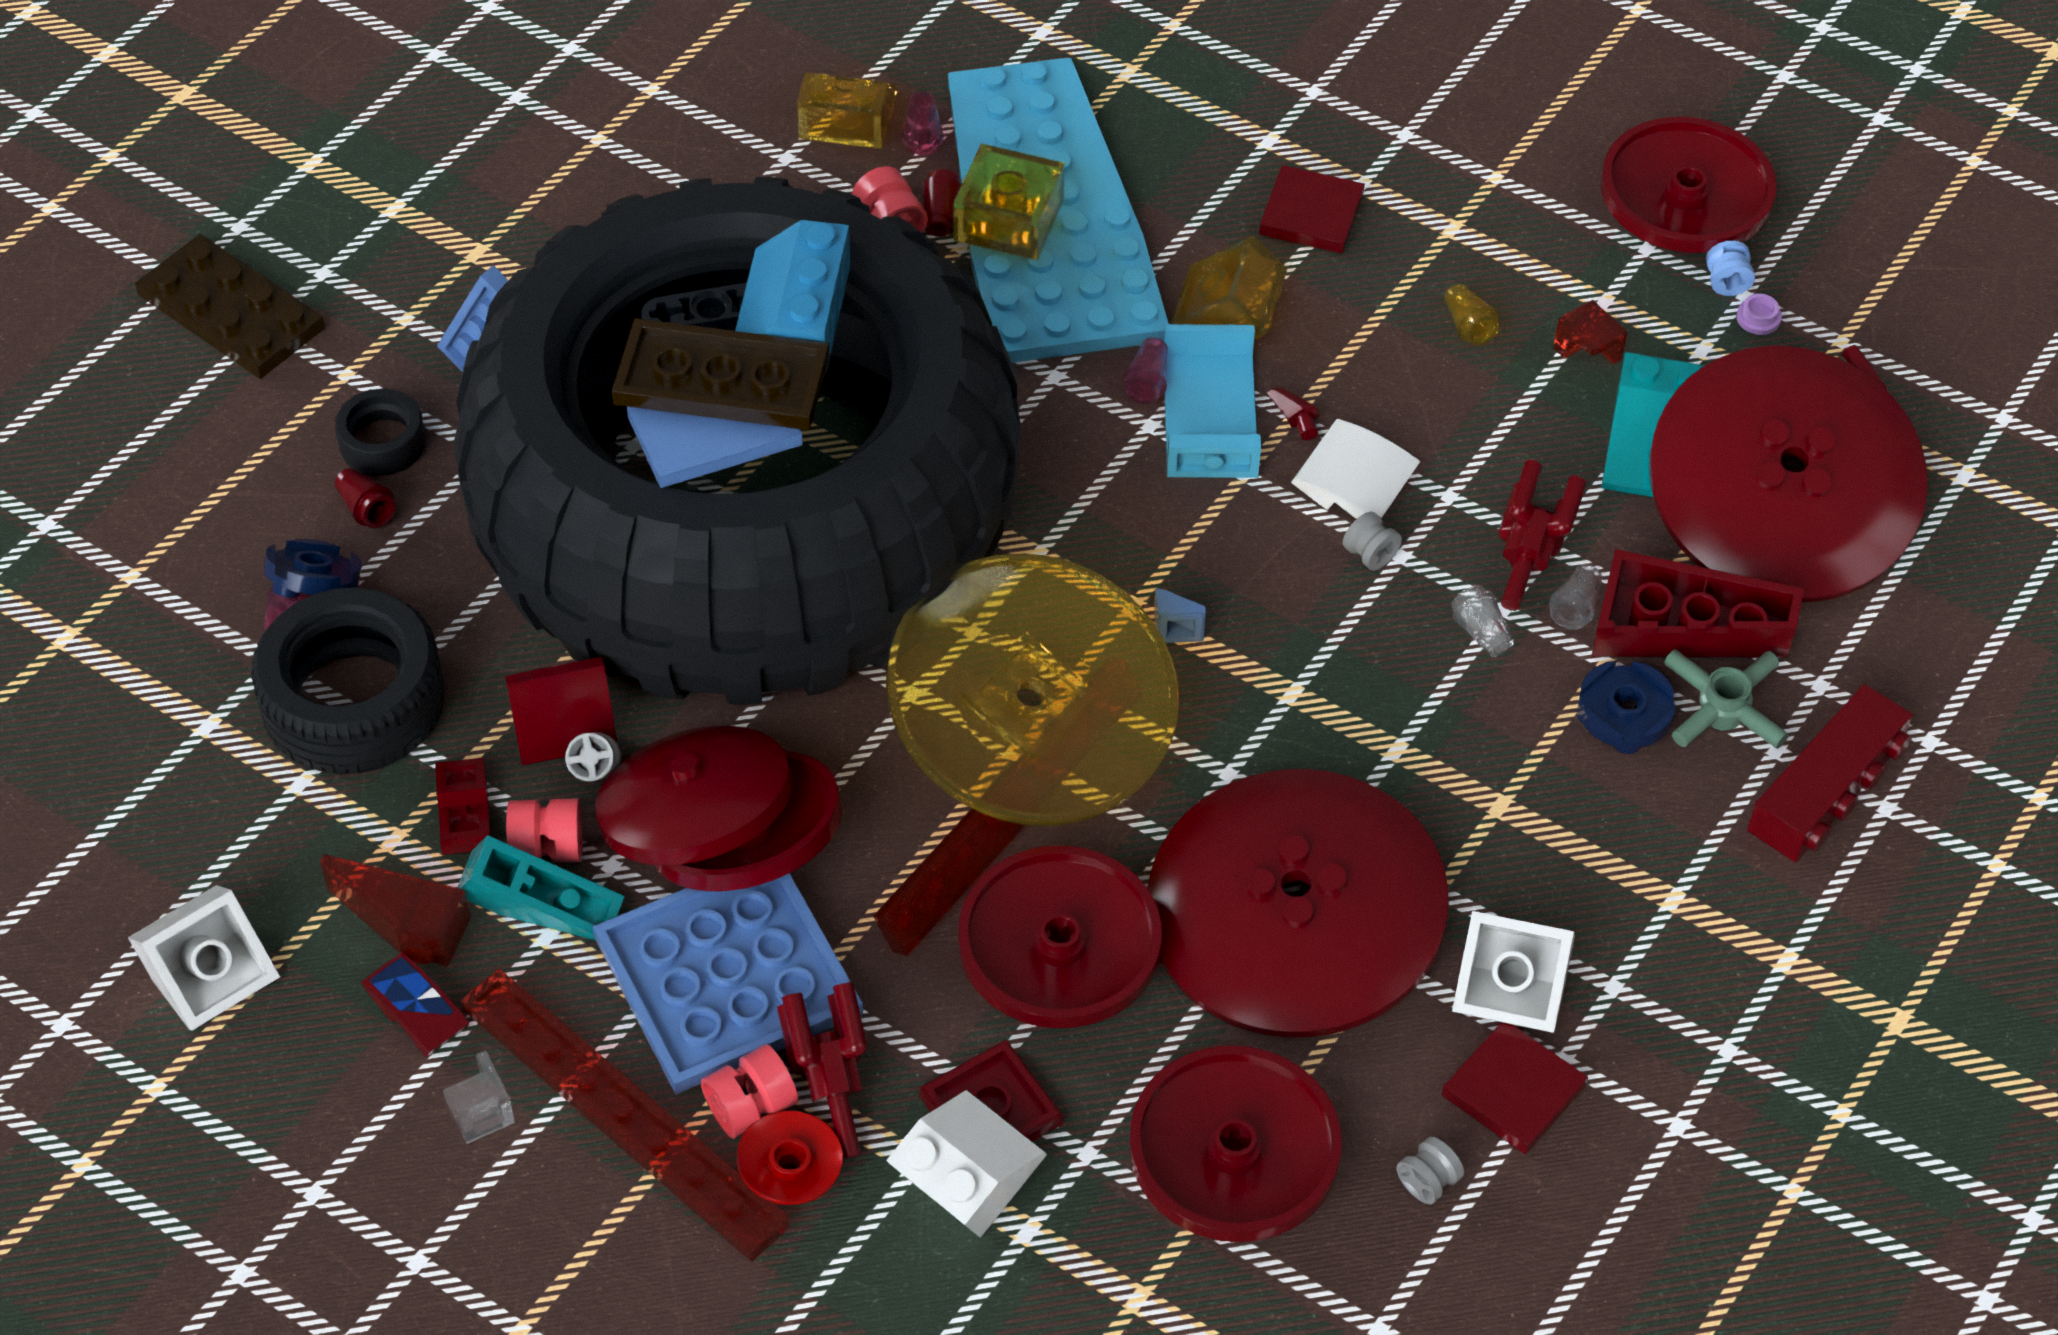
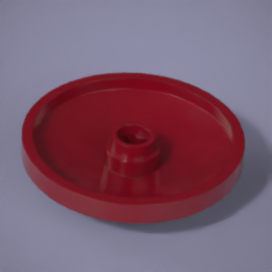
[1601,117,1777,253]
[595,726,793,865]
[654,751,843,892]
[958,846,1162,1028]
[1129,1045,1342,1242]

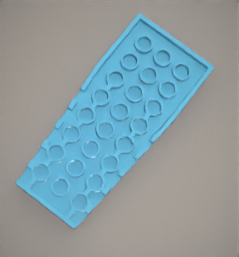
[948,58,1169,363]

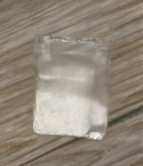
[443,1050,515,1144]

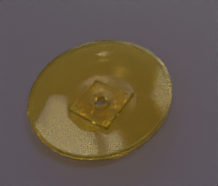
[886,553,1179,826]

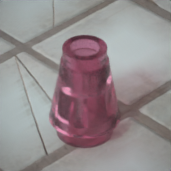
[902,91,944,155]
[1123,338,1168,404]

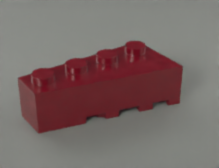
[1591,549,1804,657]

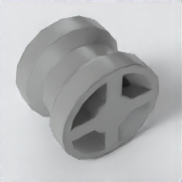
[1343,511,1402,571]
[565,732,621,781]
[1396,1136,1464,1205]

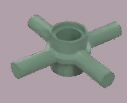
[1664,649,1789,749]

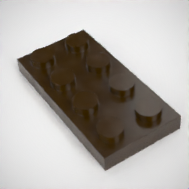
[135,234,325,380]
[612,318,830,430]

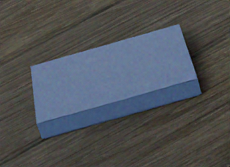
[627,407,803,488]

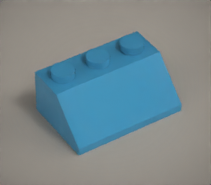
[735,220,851,372]

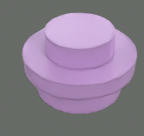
[1736,294,1782,335]

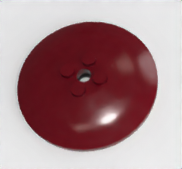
[1649,346,1927,602]
[1147,769,1449,1037]

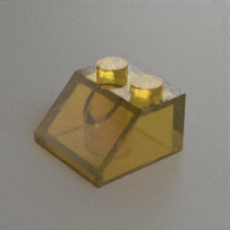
[797,72,898,149]
[1170,235,1288,339]

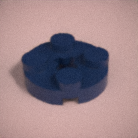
[264,539,362,597]
[1576,661,1675,754]

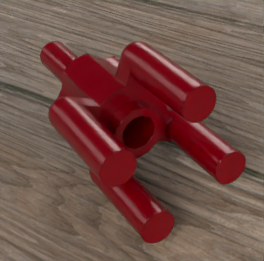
[1498,460,1587,611]
[777,982,867,1160]

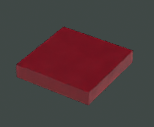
[1259,165,1365,254]
[505,657,618,766]
[1441,1022,1588,1155]
[919,1039,1063,1142]

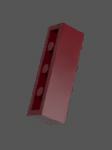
[1747,684,1913,863]

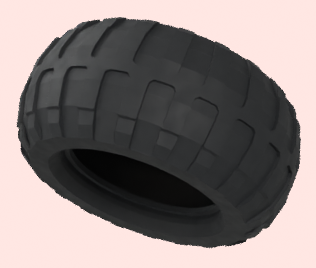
[454,177,1020,705]

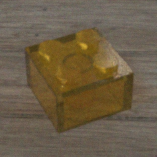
[954,143,1065,260]

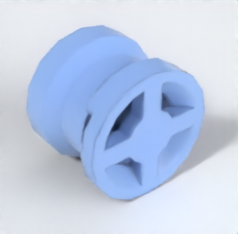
[1706,241,1755,296]

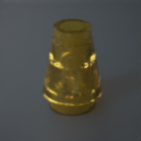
[1444,284,1499,345]

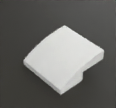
[1291,419,1420,519]

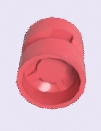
[852,166,928,233]
[506,798,583,863]
[701,1044,798,1139]

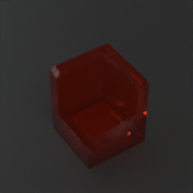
[1553,300,1628,364]

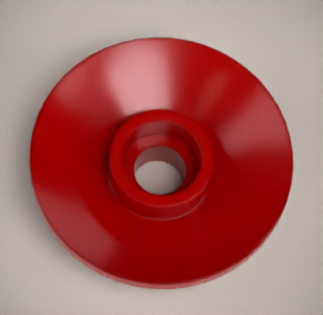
[737,1111,843,1205]

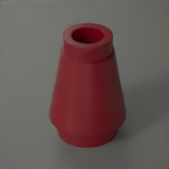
[922,169,964,237]
[335,468,396,528]

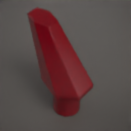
[1266,388,1320,441]

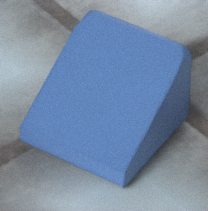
[1154,588,1206,643]

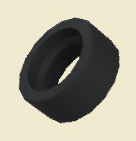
[335,388,425,476]

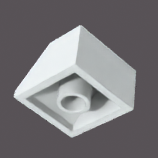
[128,885,280,1031]
[1452,911,1575,1033]
[886,1090,1047,1238]

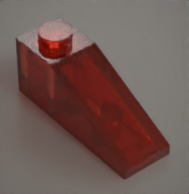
[320,854,471,966]

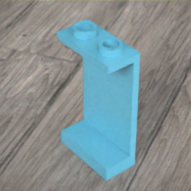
[1163,324,1261,478]

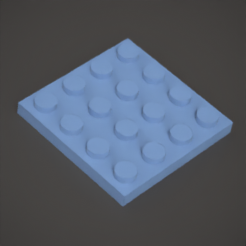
[593,873,863,1095]

